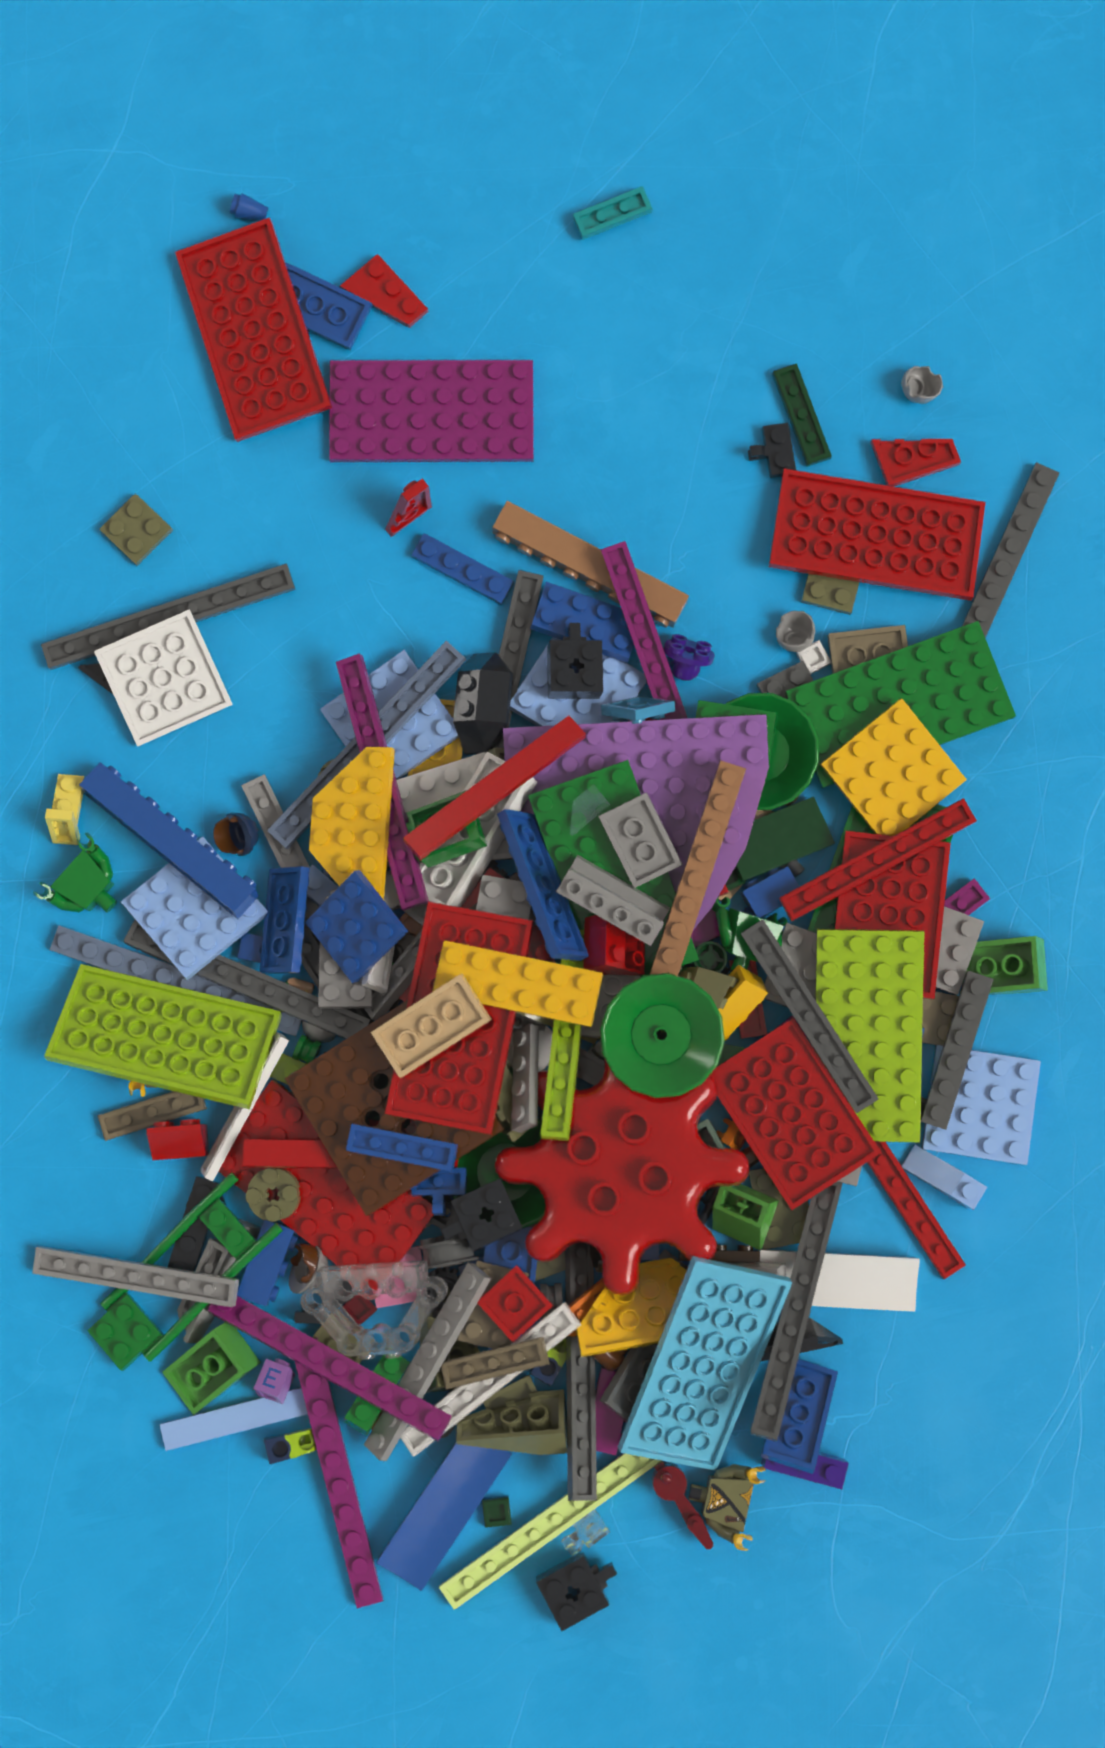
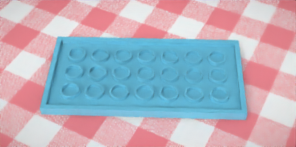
[618,1256,793,1471]

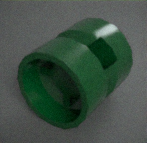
[691,941,727,973]

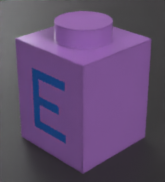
[253,1358,295,1404]

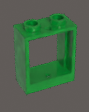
[406,791,487,868]

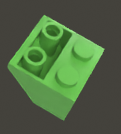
[713,1184,779,1250]

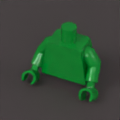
[33,833,117,913]
[712,896,787,970]

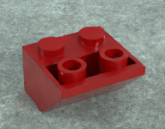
[583,915,645,976]
[146,1119,209,1160]

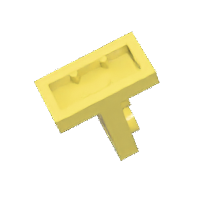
[45,774,85,845]

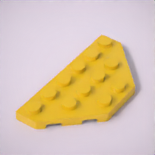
[309,747,395,900]
[576,1258,687,1357]

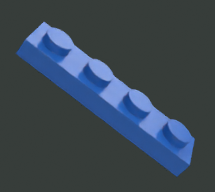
[412,533,514,605]
[346,1124,458,1172]

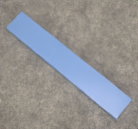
[160,1387,308,1451]

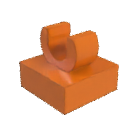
[716,1118,746,1150]

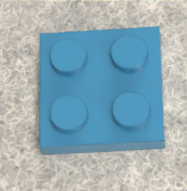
[601,696,675,724]

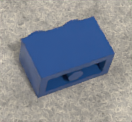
[740,866,800,918]

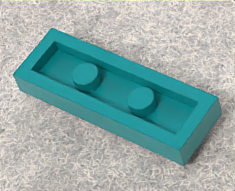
[573,186,652,240]

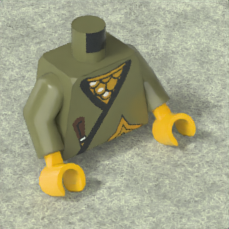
[688,1464,765,1551]

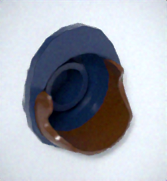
[213,812,259,856]

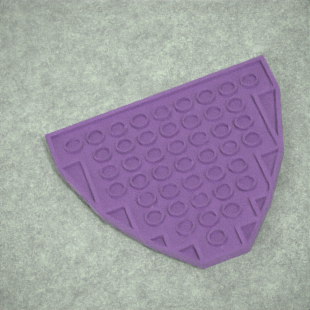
[503,715,769,930]

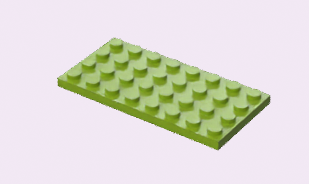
[815,929,924,1142]
[44,964,282,1109]

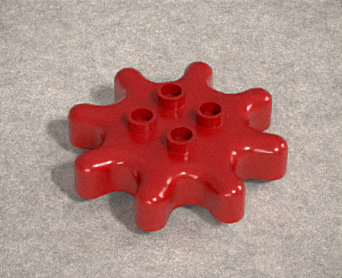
[494,1060,749,1296]

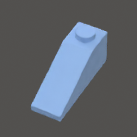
[901,1145,987,1210]

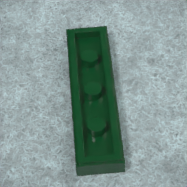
[772,363,832,467]

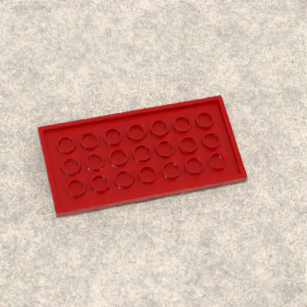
[175,217,333,442]
[769,469,986,601]
[385,902,534,1135]
[218,1080,435,1295]

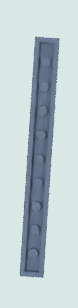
[267,641,466,850]
[49,926,302,1037]

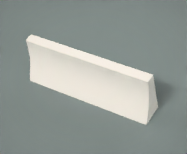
[419,752,538,908]
[758,1249,920,1312]

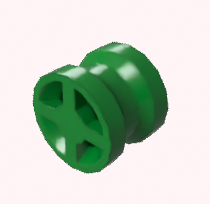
[292,1034,322,1064]

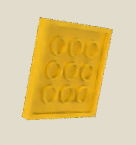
[820,698,967,836]

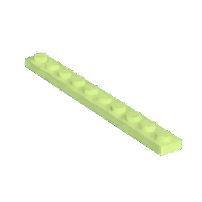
[439,1453,662,1610]

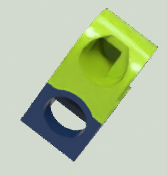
[529,1338,566,1386]
[264,1428,317,1464]

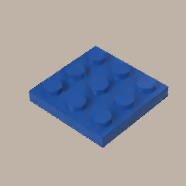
[305,870,408,983]

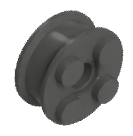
[417,1235,479,1270]

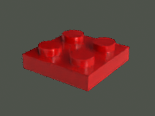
[478,1265,553,1342]

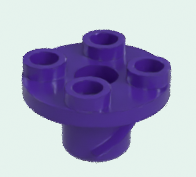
[663,634,715,681]

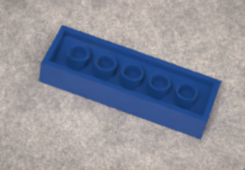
[376,1442,512,1591]

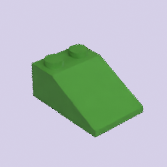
[962,936,1048,995]
[162,1322,261,1415]

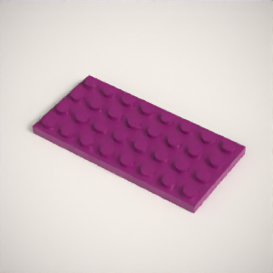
[329,360,534,462]

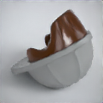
[289,1243,329,1294]

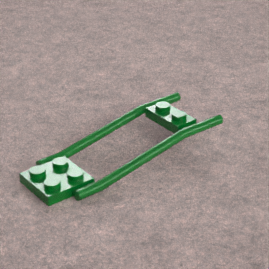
[88,1172,283,1371]

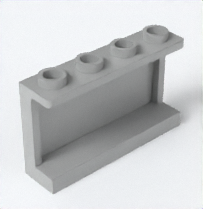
[556,855,670,946]

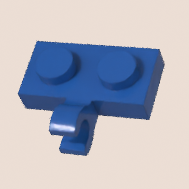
[412,1168,467,1216]

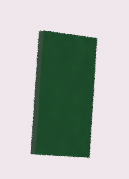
[735,796,835,883]

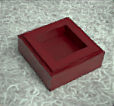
[340,1289,378,1328]

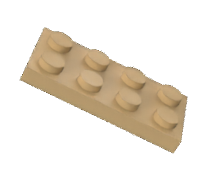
[371,974,492,1078]

